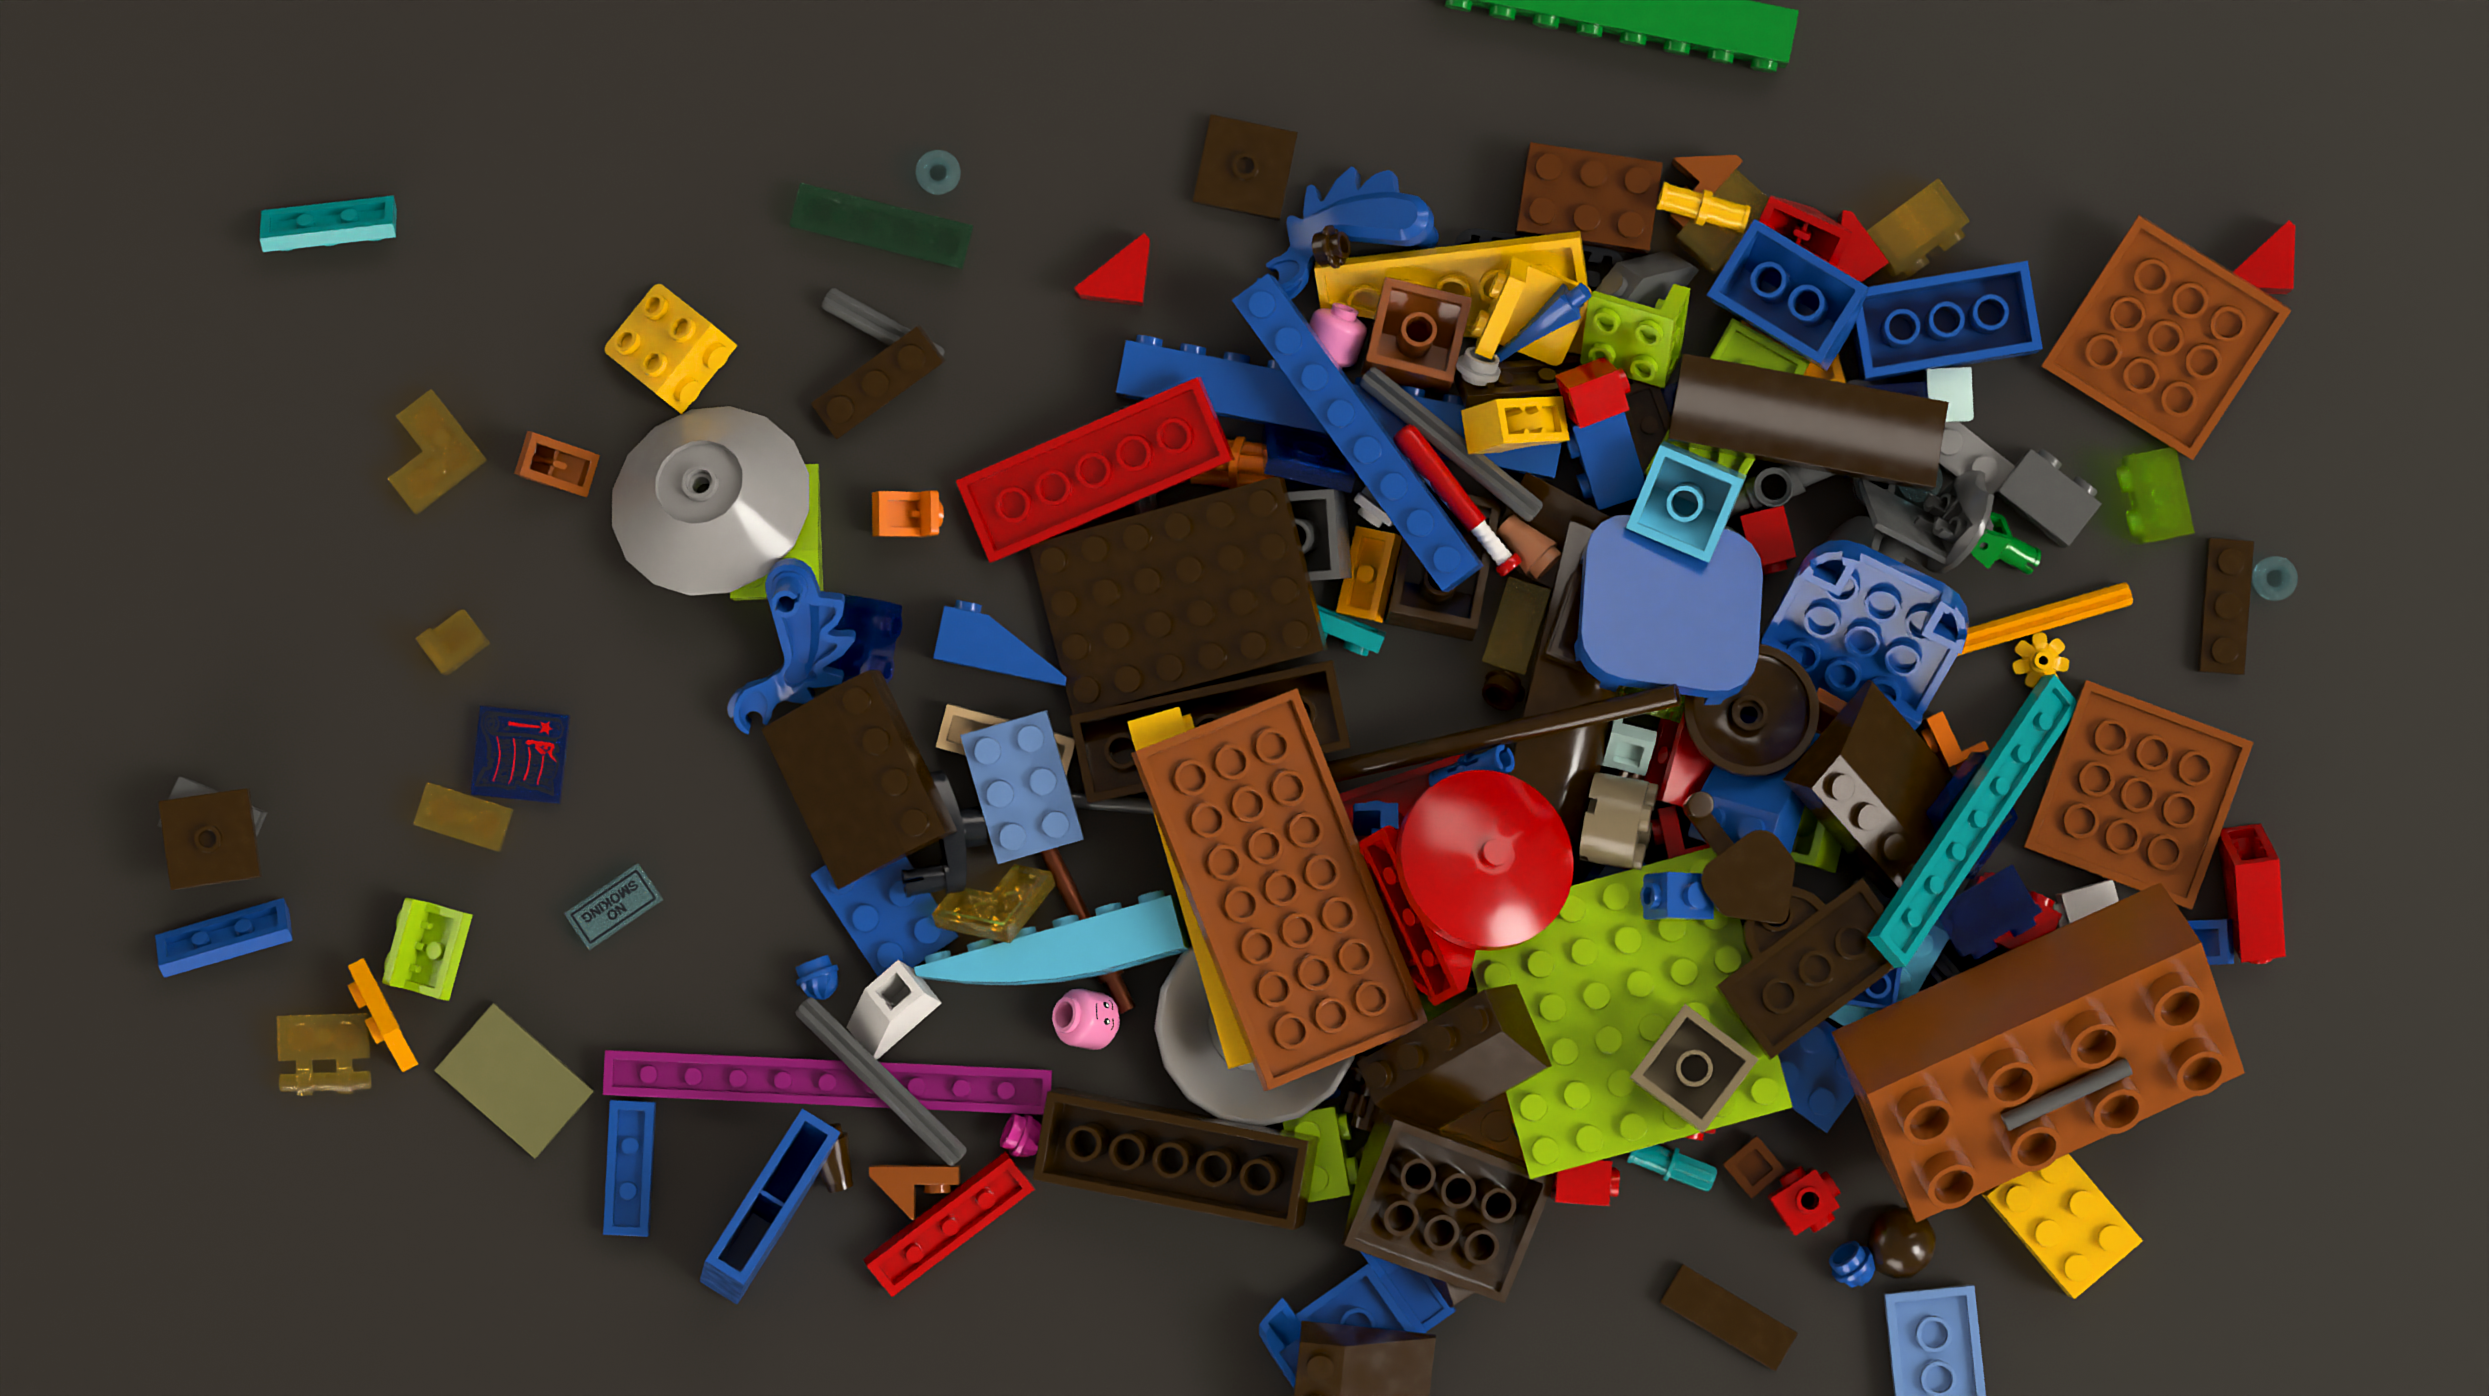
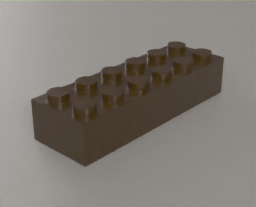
[1033,1087,1319,1230]

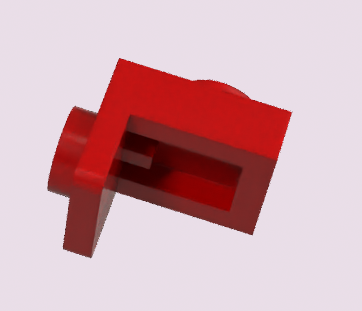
[1650,805,1710,860]

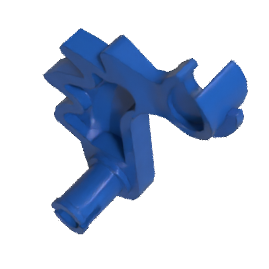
[1257,166,1439,299]
[727,558,856,734]

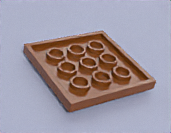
[2041,214,2291,460]
[2022,680,2254,910]

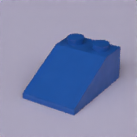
[1687,713,1821,855]

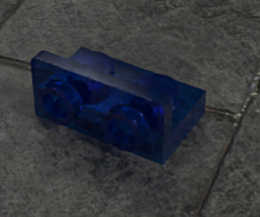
[827,594,903,685]
[1938,864,2043,960]

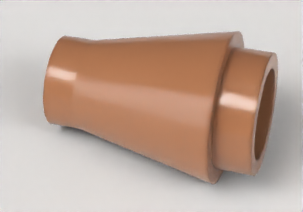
[1496,514,1562,580]

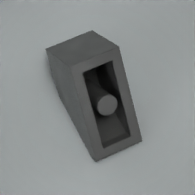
[1595,250,1699,308]

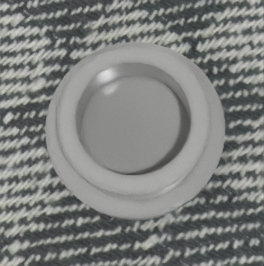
[1456,347,1501,386]

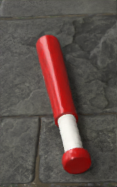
[1393,424,1522,577]

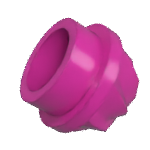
[1000,1113,1042,1157]

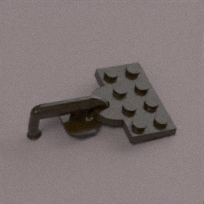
[1683,791,1917,1060]

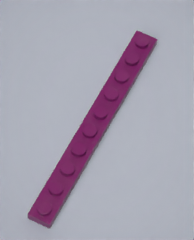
[603,1050,1052,1115]

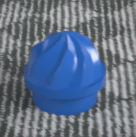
[795,955,839,1000]
[1829,1241,1876,1288]

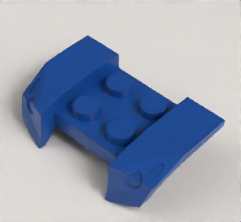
[1259,1251,1456,1388]

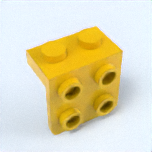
[1471,256,1592,366]
[605,284,738,414]

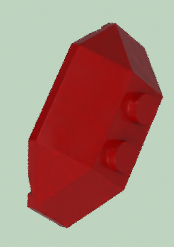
[1358,825,1476,1006]

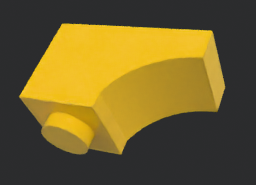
[1461,396,1570,454]

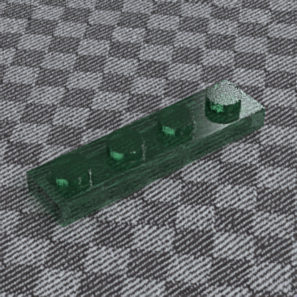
[789,183,974,270]

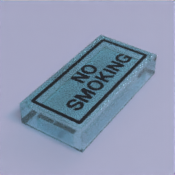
[564,863,664,950]

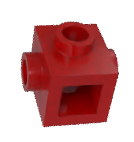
[1767,1165,1841,1236]

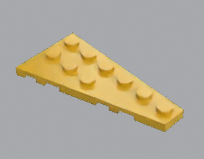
[1314,231,1588,354]

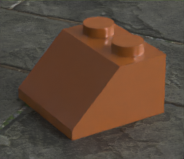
[1361,277,1472,395]

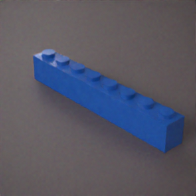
[1232,273,1484,592]

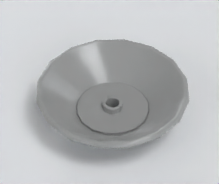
[612,406,809,596]
[1154,946,1355,1126]

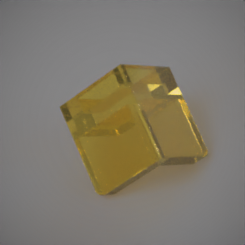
[415,609,491,676]

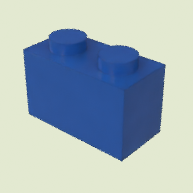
[1565,412,1645,510]

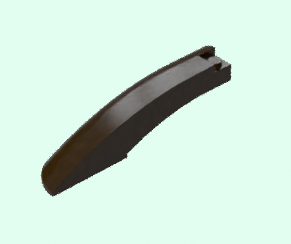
[1507,520,1621,886]

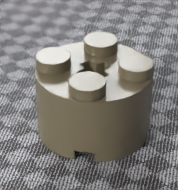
[1579,772,1658,870]

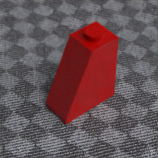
[2218,823,2286,964]

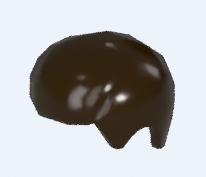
[1867,1207,1936,1279]

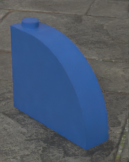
[700,1108,841,1305]

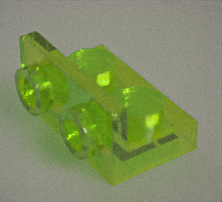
[2117,447,2195,545]

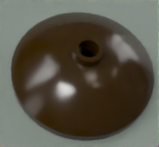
[1684,644,1819,777]

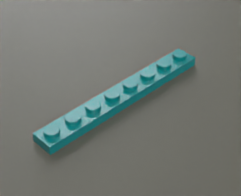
[1867,674,2077,968]

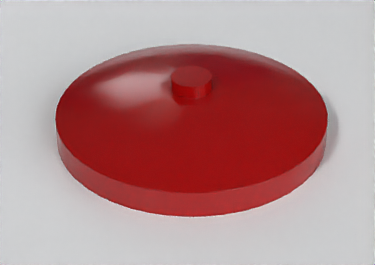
[1396,770,1574,951]

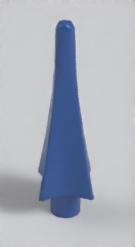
[1495,283,1591,362]

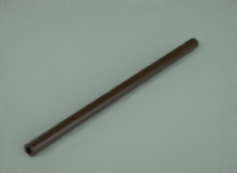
[1327,684,1681,783]

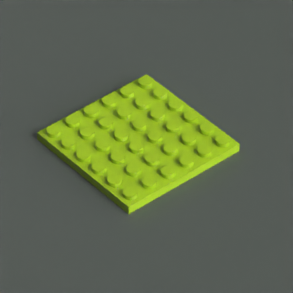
[1472,848,1793,1179]

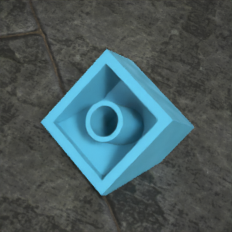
[1626,441,1747,563]

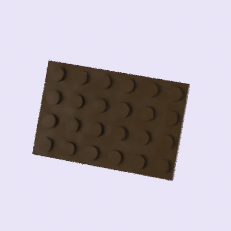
[1030,476,1328,715]

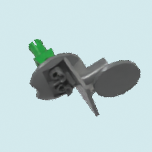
[1824,470,2042,575]

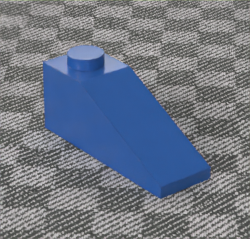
[933,600,1067,687]

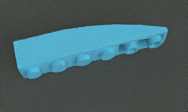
[914,890,1190,985]

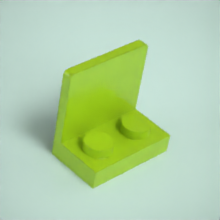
[1580,284,1691,388]

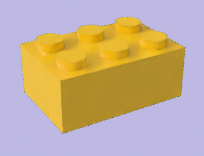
[1981,1154,2143,1299]

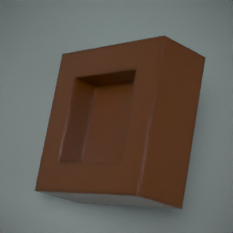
[1722,1135,1786,1199]

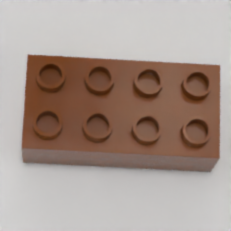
[1831,882,2245,1223]

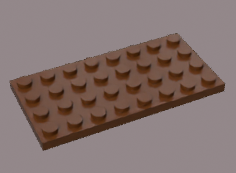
[1131,688,1428,1091]

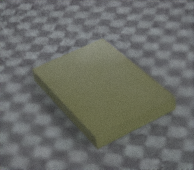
[434,1003,595,1159]

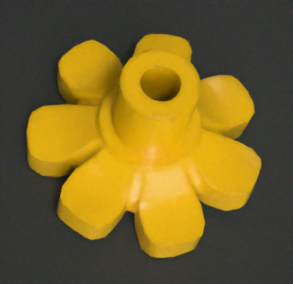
[2012,632,2069,689]

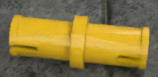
[1656,182,1751,233]

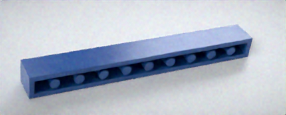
[1116,335,1562,481]

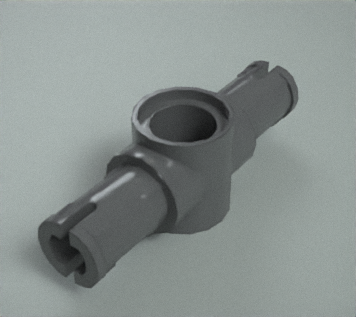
[1729,464,1835,519]

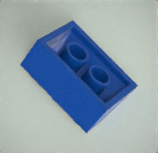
[1707,219,1869,371]

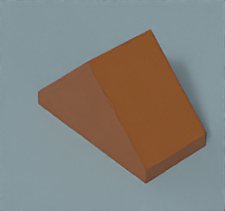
[514,431,600,497]

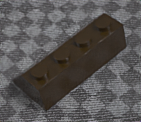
[1357,984,1552,1129]

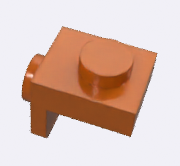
[872,490,944,537]
[1919,711,1989,772]

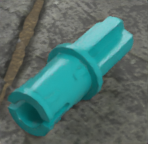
[1626,1145,1717,1192]

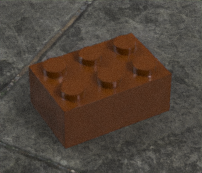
[1515,142,1663,256]

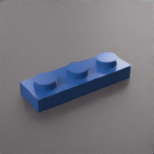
[155,898,293,978]
[603,1100,656,1237]

